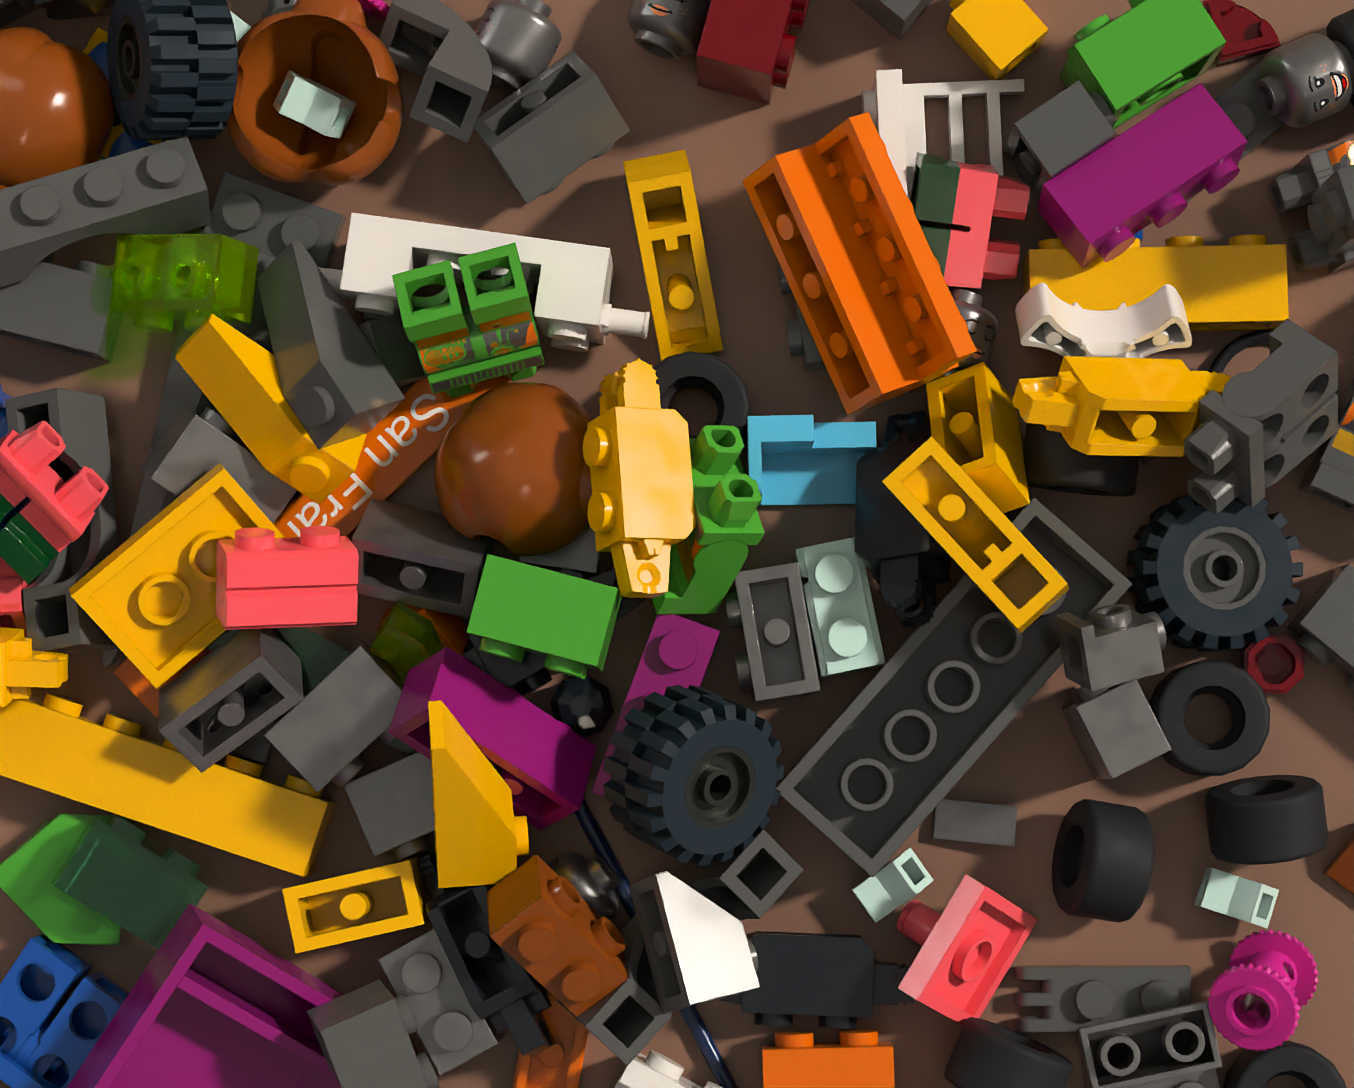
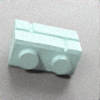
[794,537,885,679]

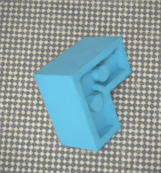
[747,415,876,507]

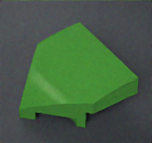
[0,813,127,945]

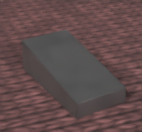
[932,799,1018,847]

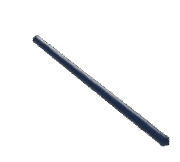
[574,797,738,1088]

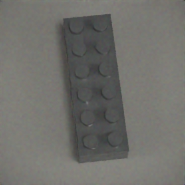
[776,497,1132,877]

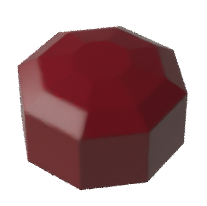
[1240,634,1305,694]

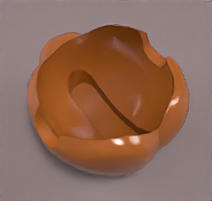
[226,0,404,185]
[0,27,115,190]
[434,382,594,556]

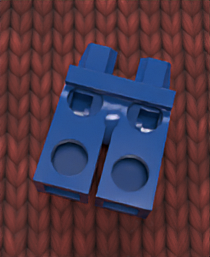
[0,934,129,1088]

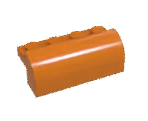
[742,112,977,415]

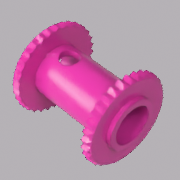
[1207,929,1319,1051]

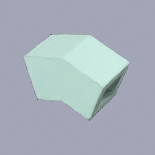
[273,70,357,139]
[851,847,933,923]
[1194,867,1279,928]

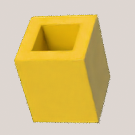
[946,0,1049,80]

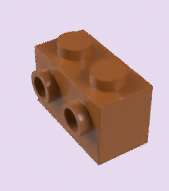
[486,854,628,1017]

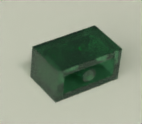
[51,813,208,950]

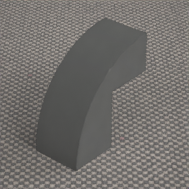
[379,0,493,143]

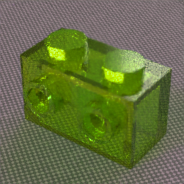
[109,234,259,333]

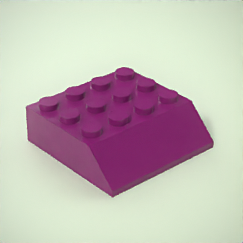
[67,903,418,1088]

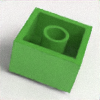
[1059,0,1226,129]
[467,554,622,679]

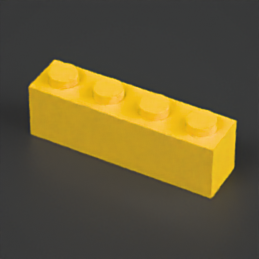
[1022,235,1289,332]

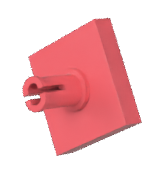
[896,874,1038,1026]

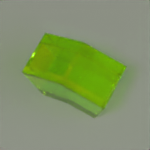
[369,601,445,685]

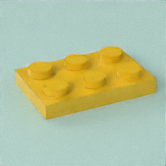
[68,462,285,689]

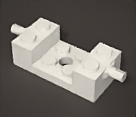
[318,213,650,352]

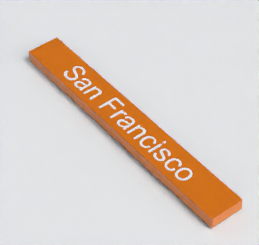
[113,375,513,718]

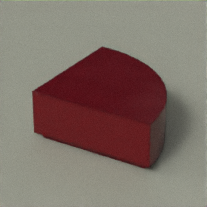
[1202,0,1281,66]

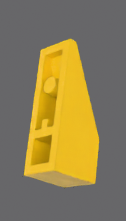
[623,149,723,361]
[175,314,367,504]
[882,436,1069,634]
[428,700,529,888]

